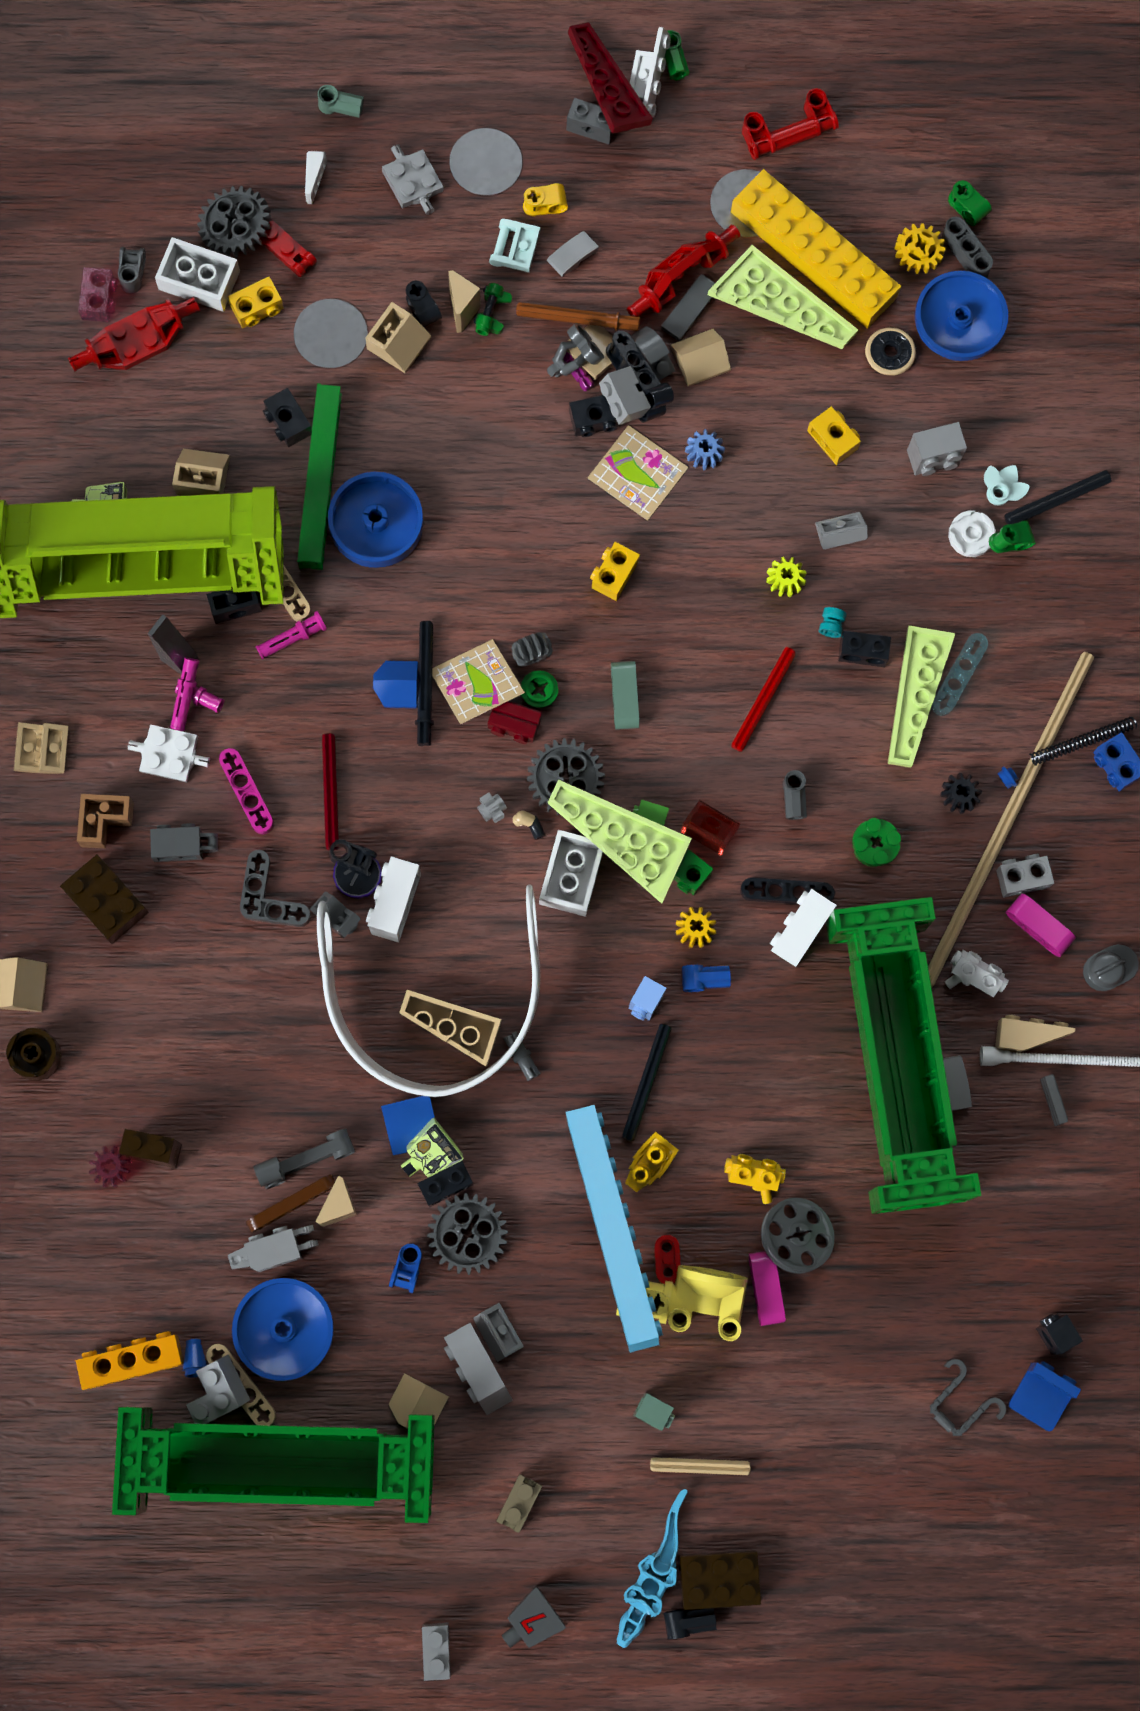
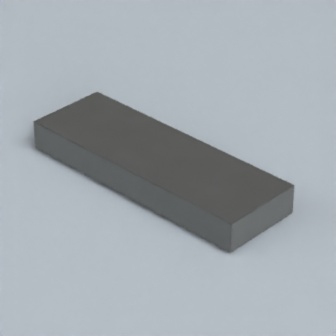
[661,274,715,341]

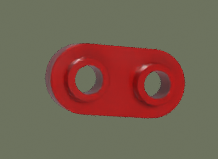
[654,1235,681,1284]

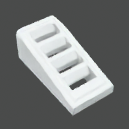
[305,151,327,204]

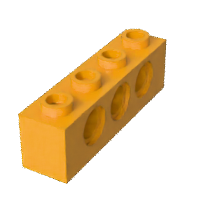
[75,1331,184,1390]

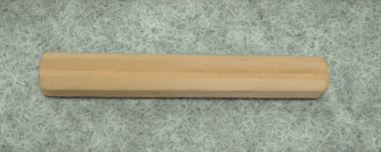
[650,1457,750,1475]

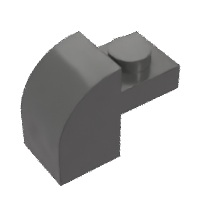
[631,326,675,381]
[310,891,361,938]

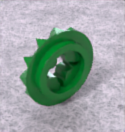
[521,671,558,708]

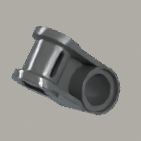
[118,246,146,294]

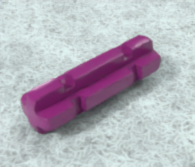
[564,352,594,391]

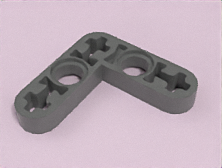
[240,850,311,927]

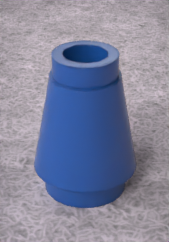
[182,1339,207,1378]

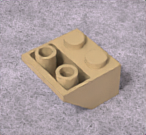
[365,302,431,373]
[172,448,230,496]

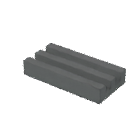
[1040,1074,1068,1126]

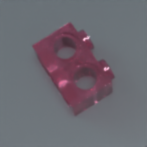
[78,267,118,322]

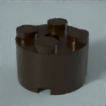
[6,1028,61,1081]

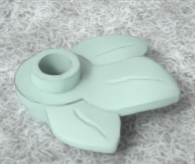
[984,465,1030,506]

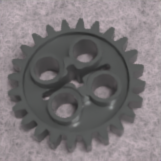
[197,186,272,258]
[527,738,605,816]
[427,1193,508,1275]

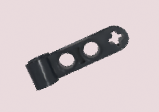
[606,331,674,422]

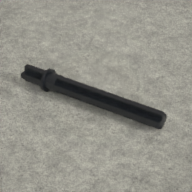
[415,621,434,746]

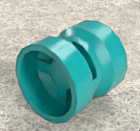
[818,607,847,638]

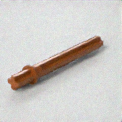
[516,302,640,331]

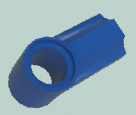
[681,965,731,992]

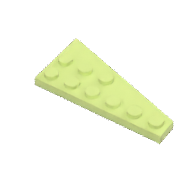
[707,245,858,349]

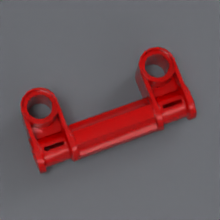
[742,88,839,160]

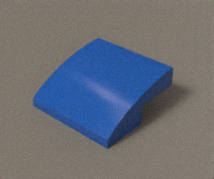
[381,1096,435,1156]

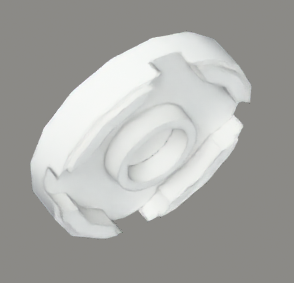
[948,510,996,557]

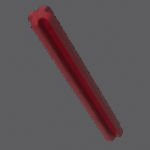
[322,733,339,851]

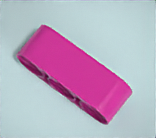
[1006,893,1076,957]
[748,1251,786,1326]

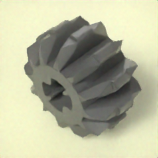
[511,632,553,666]

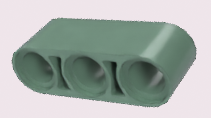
[611,661,639,730]

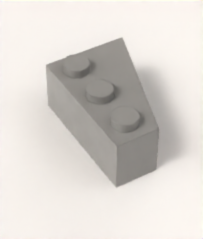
[444,1323,513,1415]

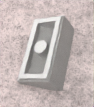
[815,512,868,549]
[473,1303,524,1362]

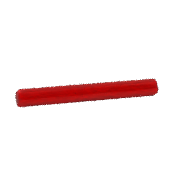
[731,647,796,752]

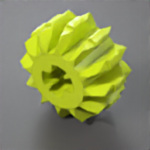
[766,556,807,598]

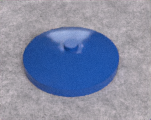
[915,271,1008,361]
[232,1278,334,1381]

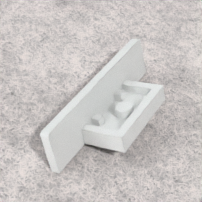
[630,27,671,117]

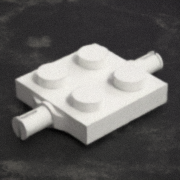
[128,725,210,782]

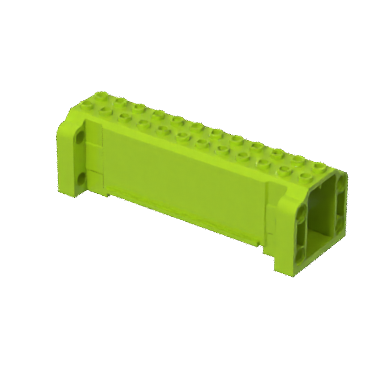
[0,486,284,618]

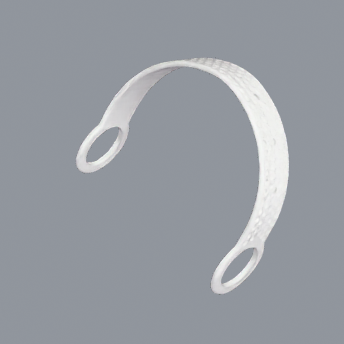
[317,884,540,1097]

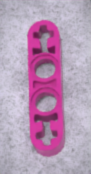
[219,748,274,835]

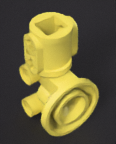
[616,1265,748,1341]

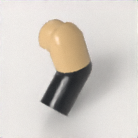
[513,810,545,840]

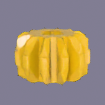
[676,907,716,948]

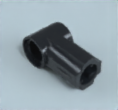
[664,1608,717,1639]

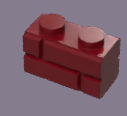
[487,701,542,744]

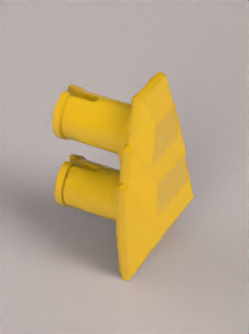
[625,1132,679,1192]

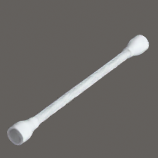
[980,1046,1140,1067]

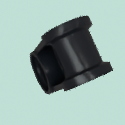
[406,280,442,327]
[329,839,377,877]

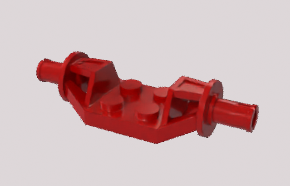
[627,224,741,317]
[68,297,200,372]

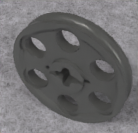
[761,1198,835,1274]

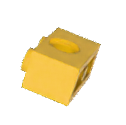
[807,406,861,465]

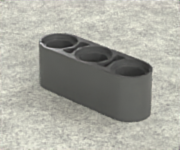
[942,217,993,278]

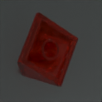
[680,800,740,856]

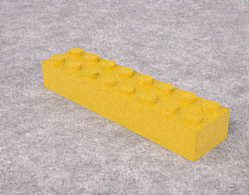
[731,169,901,329]

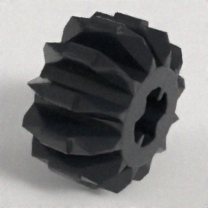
[940,773,982,814]

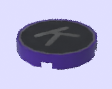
[333,853,382,899]

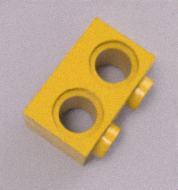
[228,277,284,329]
[590,542,640,601]

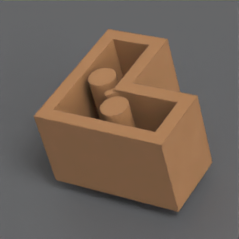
[77,794,134,849]

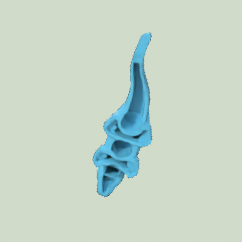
[617,1489,688,1648]

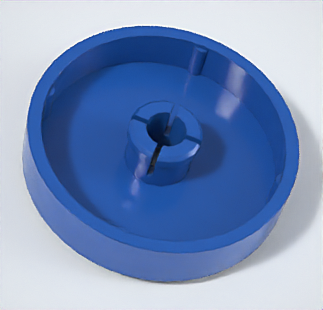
[328,472,423,568]

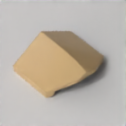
[389,1373,449,1428]

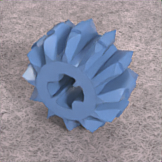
[685,429,725,470]

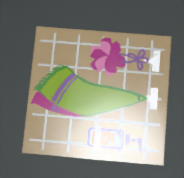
[588,425,688,521]
[432,639,525,724]

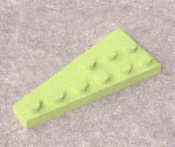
[548,780,692,903]

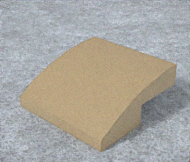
[567,325,614,380]
[14,722,68,774]

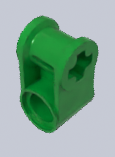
[948,180,992,226]
[988,521,1036,553]

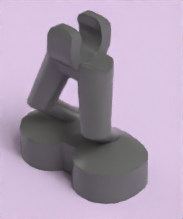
[547,323,604,378]

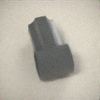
[782,770,807,820]

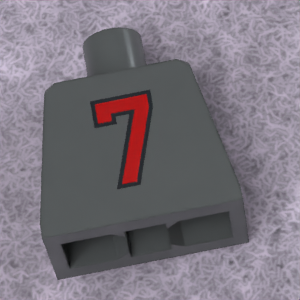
[501,1585,566,1648]

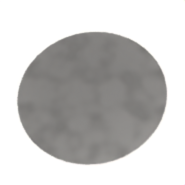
[450,128,522,195]
[710,169,760,237]
[294,299,368,368]

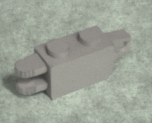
[228,1225,318,1272]

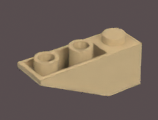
[995,1015,1075,1053]

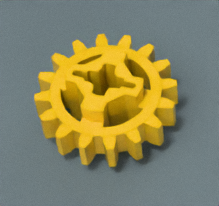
[894,223,945,274]

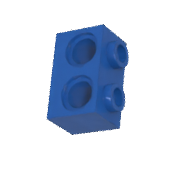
[1093,732,1140,792]

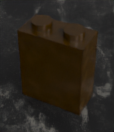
[119,1129,182,1168]

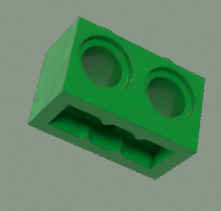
[674,848,713,895]

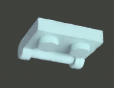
[489,219,540,272]

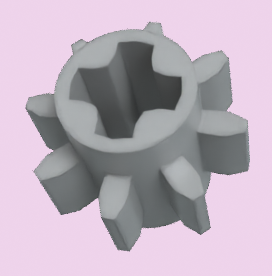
[477,792,507,823]

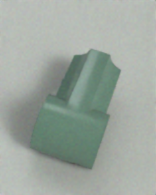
[318,85,364,118]

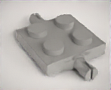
[382,144,444,215]

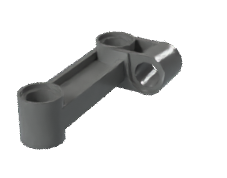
[253,1129,356,1189]

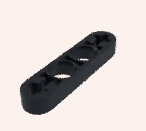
[740,877,835,904]

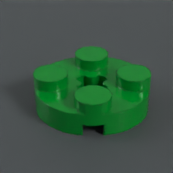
[852,818,901,867]

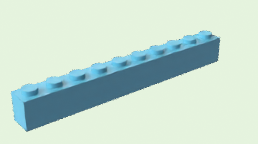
[566,1105,663,1353]

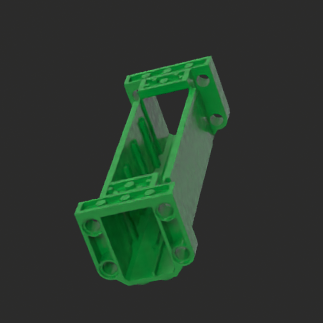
[826,897,982,1214]
[112,1407,435,1523]

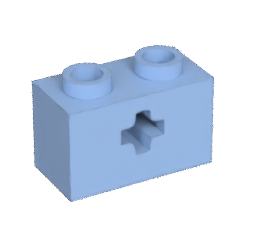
[628,976,666,1021]

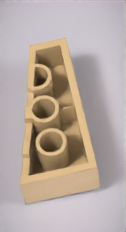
[400,990,502,1067]

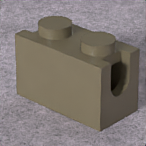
[496,1473,542,1533]

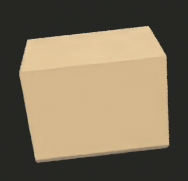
[448,270,481,333]
[670,329,731,387]
[0,957,48,1012]
[316,1176,357,1227]

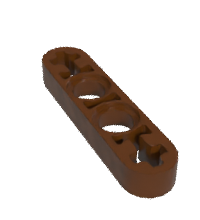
[246,1174,335,1233]

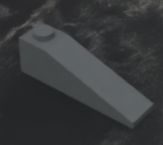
[148,614,198,674]

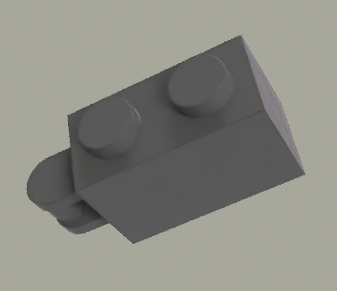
[150,823,218,862]

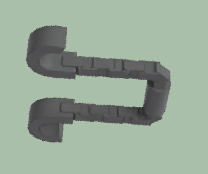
[930,1359,1006,1436]

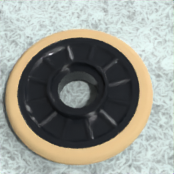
[865,327,916,375]

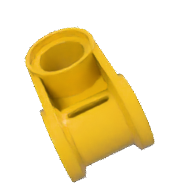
[523,183,568,217]

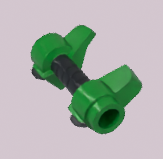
[474,283,512,336]

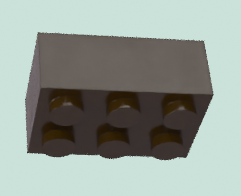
[60,854,149,944]
[679,1550,761,1610]

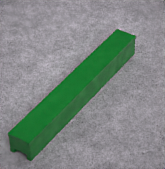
[297,383,342,570]

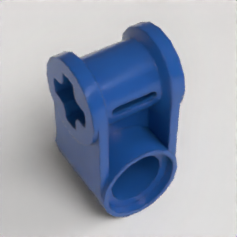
[389,1244,423,1294]

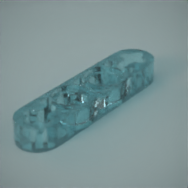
[932,633,988,716]

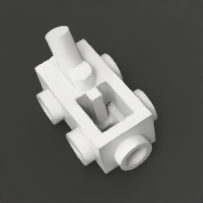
[945,950,1009,997]

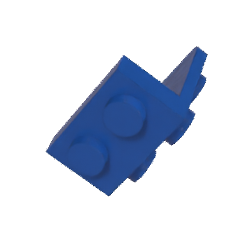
[1009,1361,1081,1431]

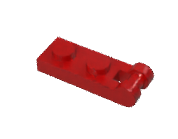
[260,220,317,277]

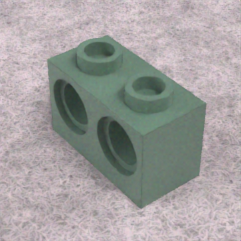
[633,1393,675,1431]

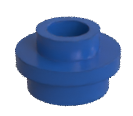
[997,766,1019,789]

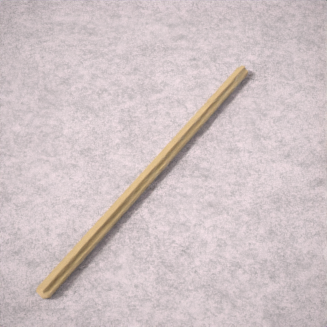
[928,652,1094,988]

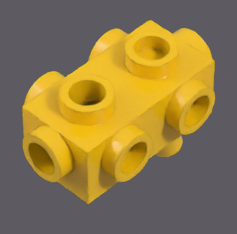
[724,1154,786,1204]

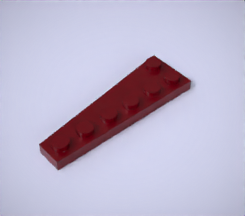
[568,22,653,134]

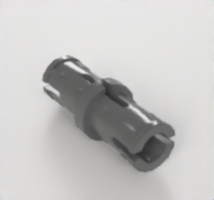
[503,1031,541,1081]

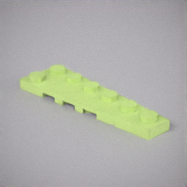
[887,626,955,768]

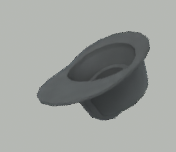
[1083,944,1139,991]

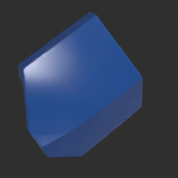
[373,661,418,709]

